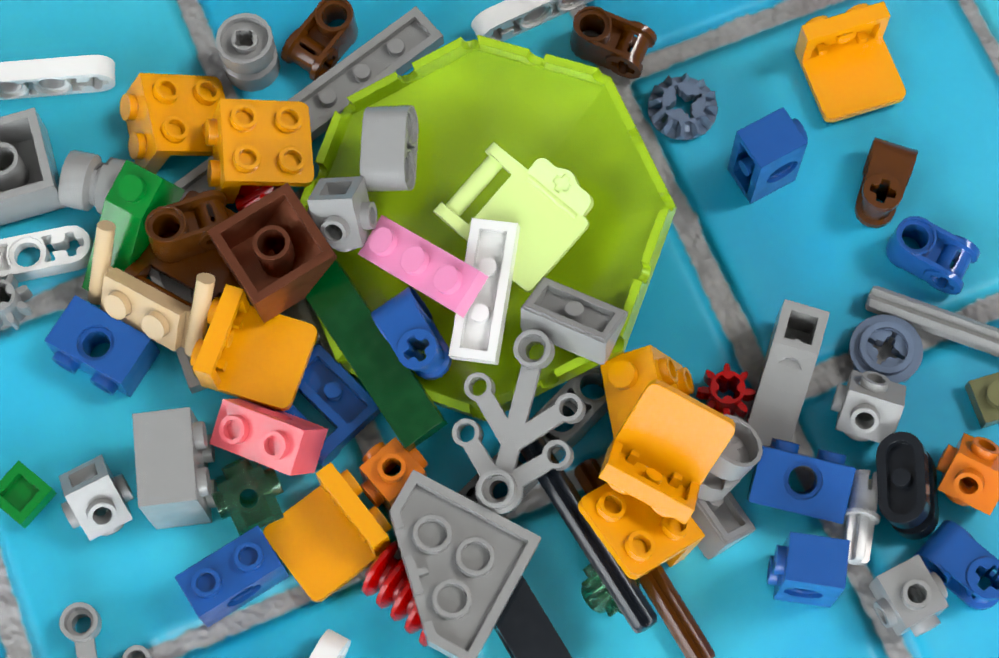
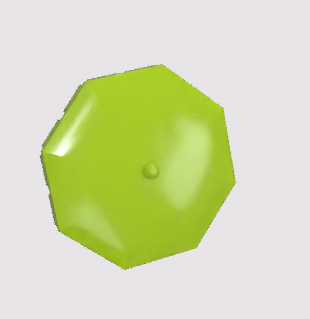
[300,35,677,422]

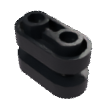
[876,432,939,540]

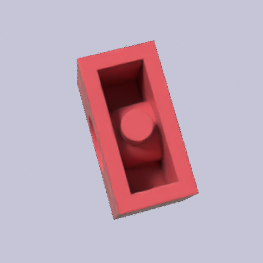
[209,398,328,476]

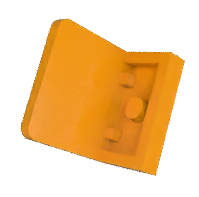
[794,1,906,123]
[120,73,225,174]
[205,98,314,204]
[190,284,318,411]
[600,345,694,438]
[598,379,736,524]
[263,462,392,603]
[578,483,705,580]

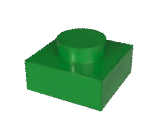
[0,460,57,529]

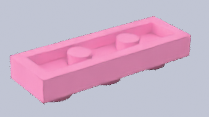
[358,215,488,318]

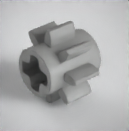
[0,273,33,330]

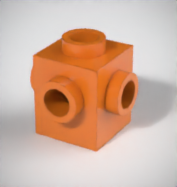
[936,433,999,516]
[359,437,428,512]

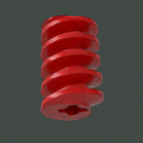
[362,540,428,647]

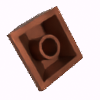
[207,182,337,323]

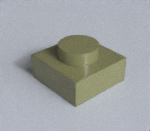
[965,372,999,429]

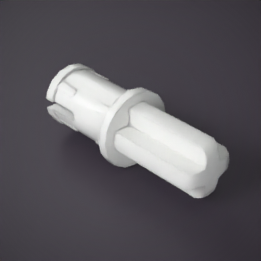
[843,469,881,565]

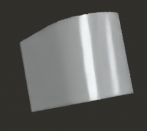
[360,105,419,192]

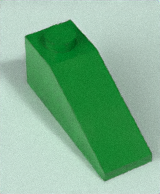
[82,159,185,291]

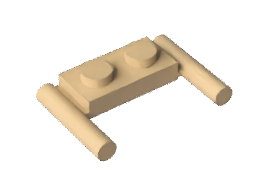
[88,220,215,357]

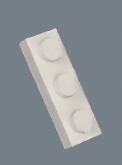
[448,218,520,365]

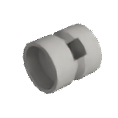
[216,13,280,92]
[58,150,136,214]
[697,414,763,502]

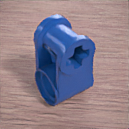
[886,216,980,295]
[371,286,452,380]
[914,520,999,610]

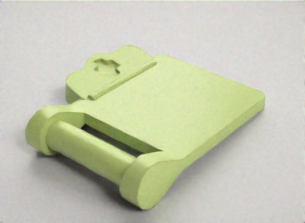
[433,142,594,293]

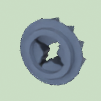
[648,73,718,140]
[848,314,923,383]

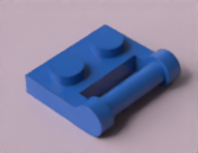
[284,343,381,467]

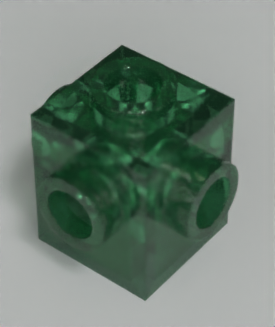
[211,457,284,536]

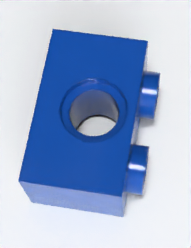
[727,107,808,204]
[44,295,160,397]
[747,438,856,524]
[175,525,289,628]
[767,532,850,608]

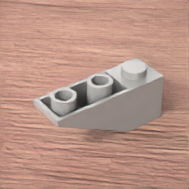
[747,299,830,446]

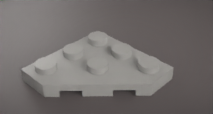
[389,470,542,658]

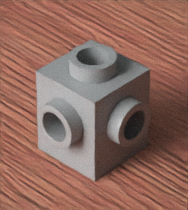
[307,176,377,252]
[830,370,906,443]
[59,454,134,541]
[868,554,949,637]

